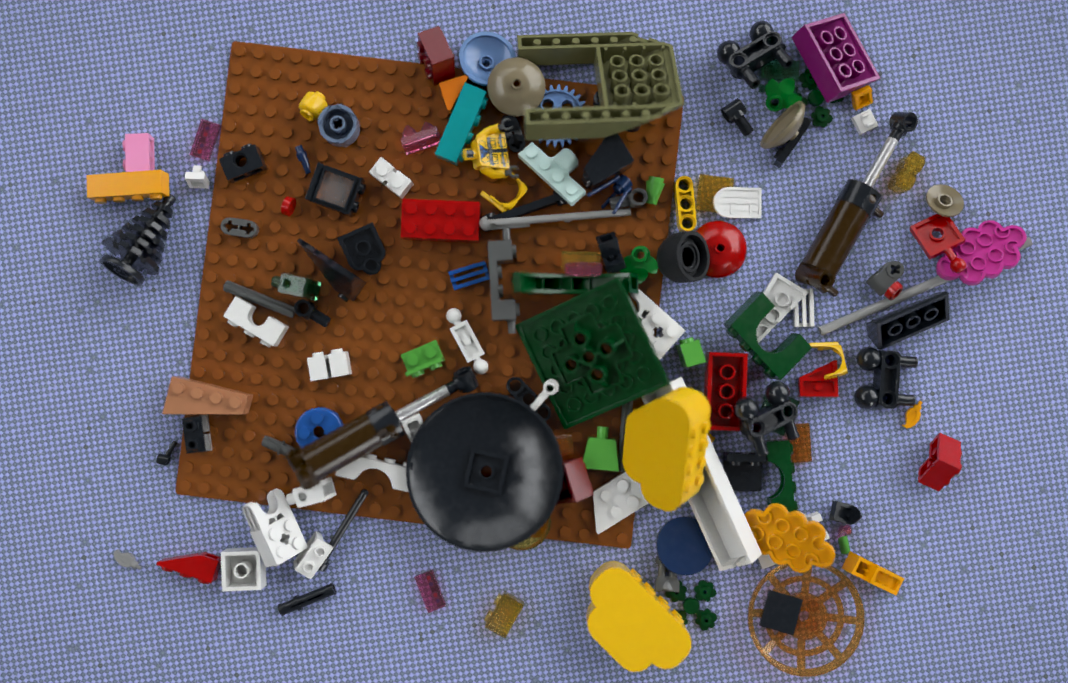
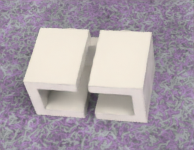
[369,157,414,199]
[307,348,352,381]

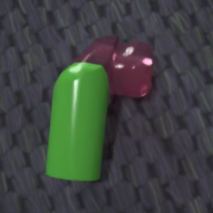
[838,524,852,554]

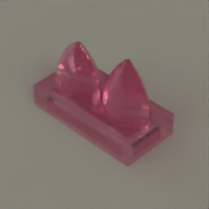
[400,122,441,155]

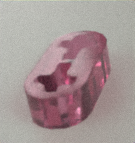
[565,262,602,276]

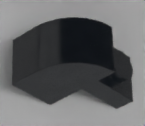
[596,232,626,273]

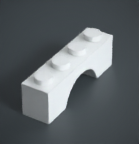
[335,454,408,492]

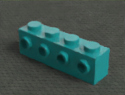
[435,82,489,166]

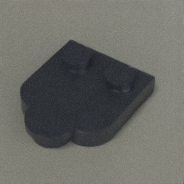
[337,222,386,275]

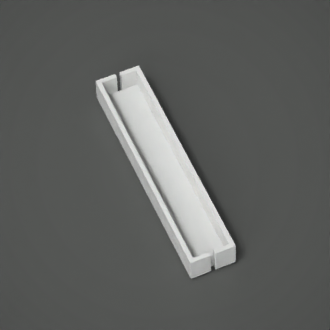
[641,376,762,571]

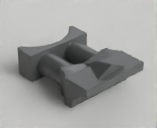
[654,556,680,592]

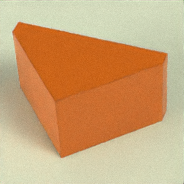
[439,75,469,114]

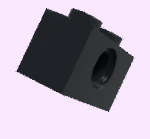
[219,144,268,183]

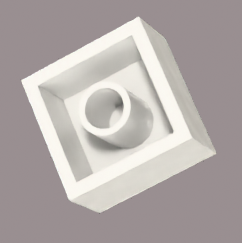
[221,547,267,591]

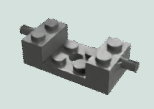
[488,228,520,334]

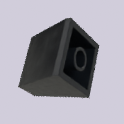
[581,133,634,191]

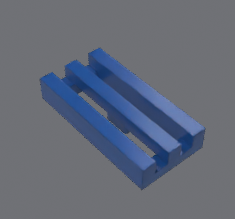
[448,261,490,291]

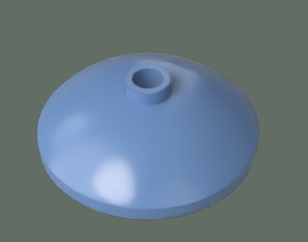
[459,32,516,86]

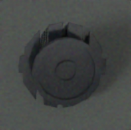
[99,194,176,286]

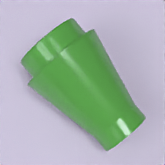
[646,176,665,205]

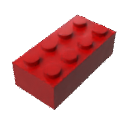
[400,198,481,243]
[704,352,748,431]

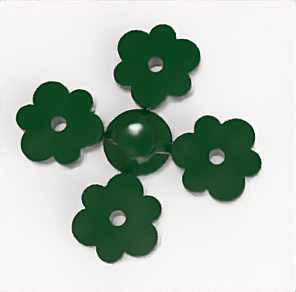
[797,69,844,128]
[665,580,717,631]

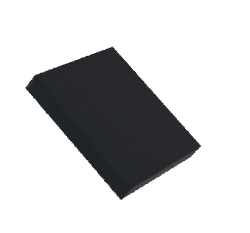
[759,589,803,636]

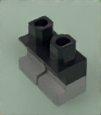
[182,414,212,454]

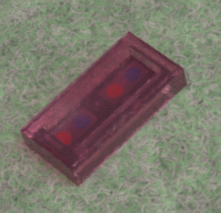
[190,119,221,162]
[414,569,447,613]

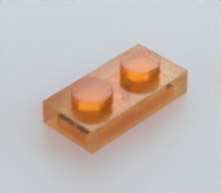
[790,423,812,463]

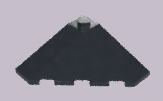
[297,238,367,302]

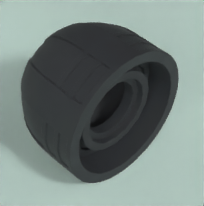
[656,231,710,283]

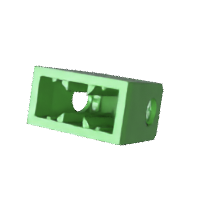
[583,426,619,471]

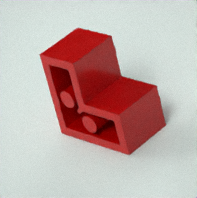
[918,433,962,491]

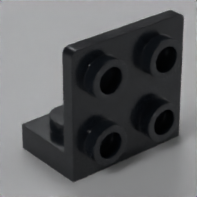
[723,452,766,491]

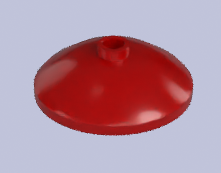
[696,221,747,278]

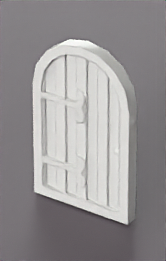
[713,187,762,219]

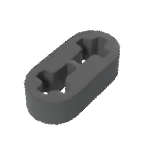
[221,217,259,238]

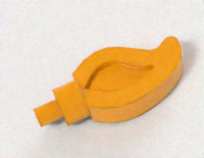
[902,401,923,428]

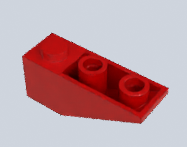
[156,552,221,584]

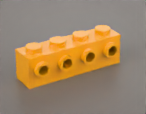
[86,169,169,204]

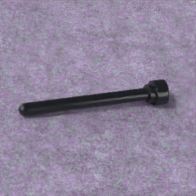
[318,489,369,572]

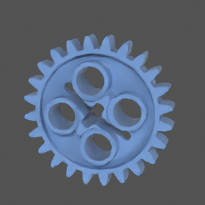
[536,84,585,148]

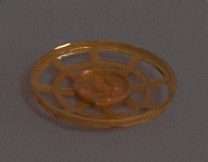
[747,564,865,677]

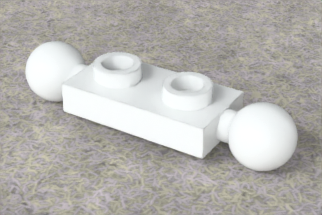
[446,308,489,374]

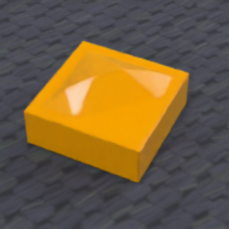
[851,85,873,110]

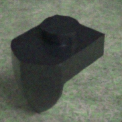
[829,501,862,525]

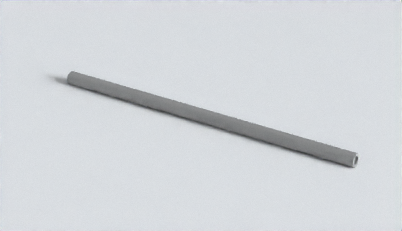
[818,237,1033,336]

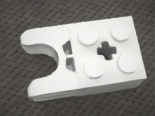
[630,290,686,360]
[243,489,308,567]

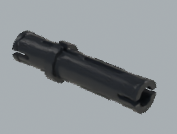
[278,583,336,616]

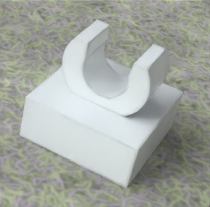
[851,109,878,135]
[185,165,210,189]

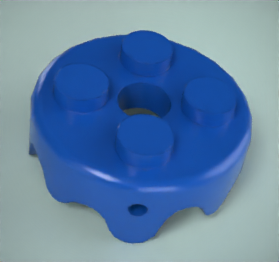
[295,407,344,447]

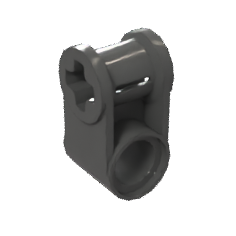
[866,261,904,296]

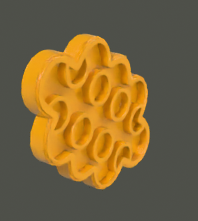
[744,503,836,573]

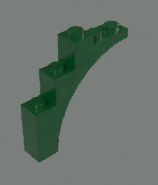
[512,272,639,295]

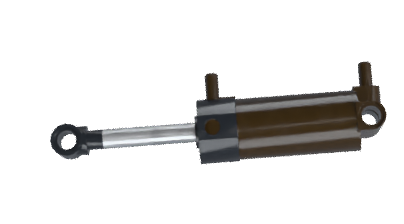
[795,112,918,297]
[285,366,479,490]

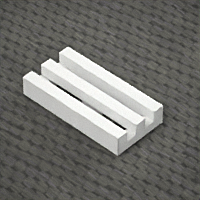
[793,288,815,327]

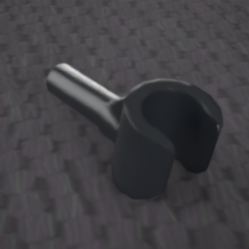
[156,440,178,465]

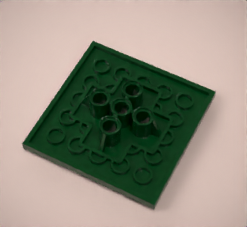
[516,276,670,430]

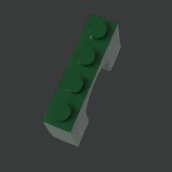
[723,292,812,380]

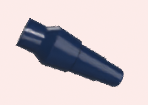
[295,145,311,174]

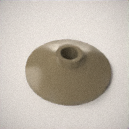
[926,184,964,217]

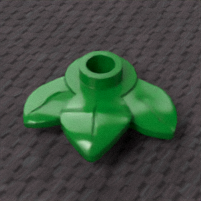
[765,78,802,112]
[620,246,658,284]

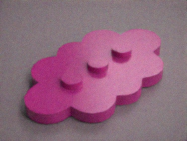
[936,220,1027,286]

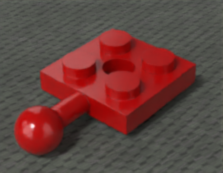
[909,214,966,273]

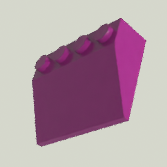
[791,13,880,103]

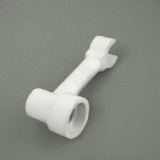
[530,379,559,411]

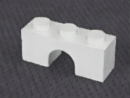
[224,296,289,348]

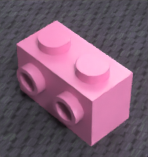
[122,133,155,172]

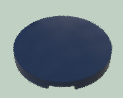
[656,517,713,575]

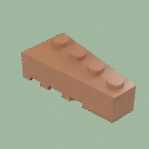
[162,376,253,414]

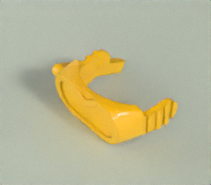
[480,172,528,213]
[808,342,848,380]

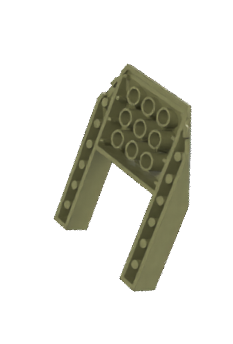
[516,32,684,141]

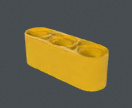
[673,176,697,232]

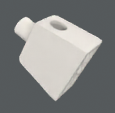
[286,477,337,508]

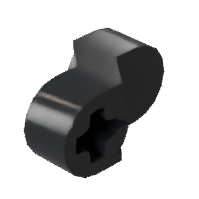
[501,114,525,152]

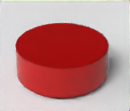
[281,196,296,217]
[884,281,903,301]

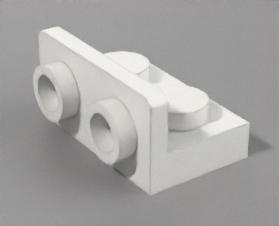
[293,531,333,579]

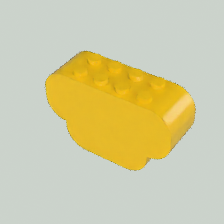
[622,387,711,511]
[586,561,692,672]

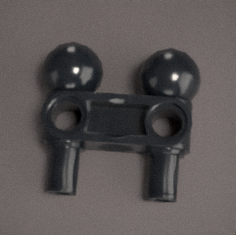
[717,21,793,89]
[854,347,918,410]
[733,381,800,456]

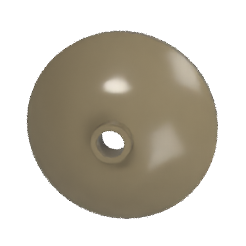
[487,57,545,116]
[760,101,805,149]

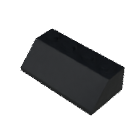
[866,291,950,350]

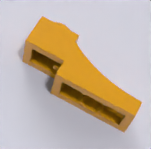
[842,551,905,595]

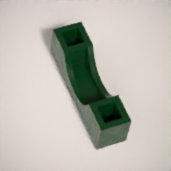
[764,439,798,512]

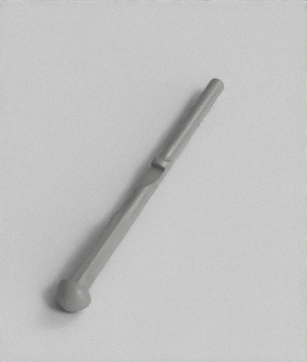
[479,208,631,231]

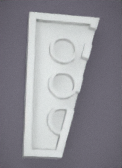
[756,273,809,343]

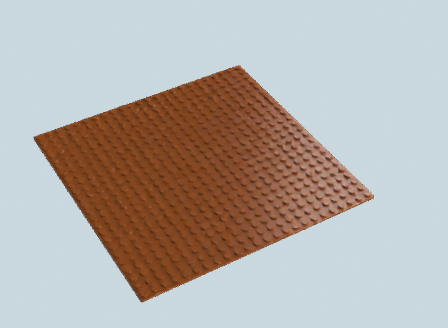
[176,41,684,548]

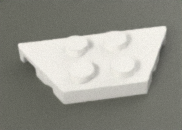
[593,472,648,534]

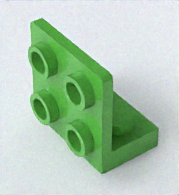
[401,340,445,378]

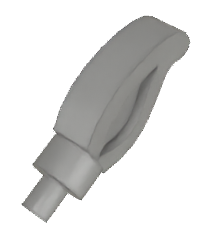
[114,549,142,570]

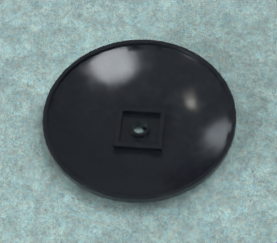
[406,392,563,552]

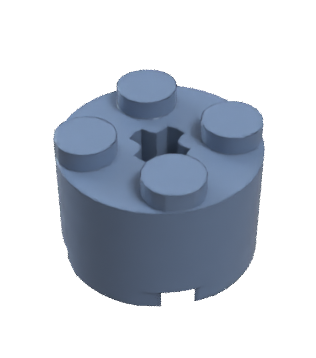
[318,104,360,147]

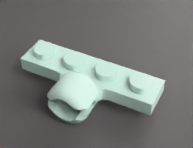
[518,142,586,206]

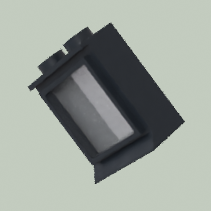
[305,162,366,217]

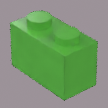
[676,337,706,368]

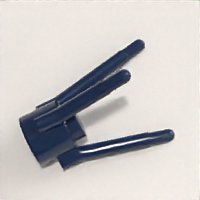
[587,174,633,214]

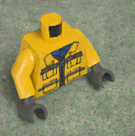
[462,118,519,179]

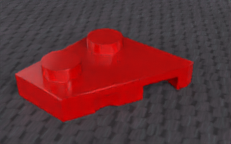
[798,360,839,398]

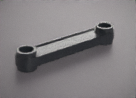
[480,191,568,232]

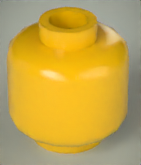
[299,91,328,121]

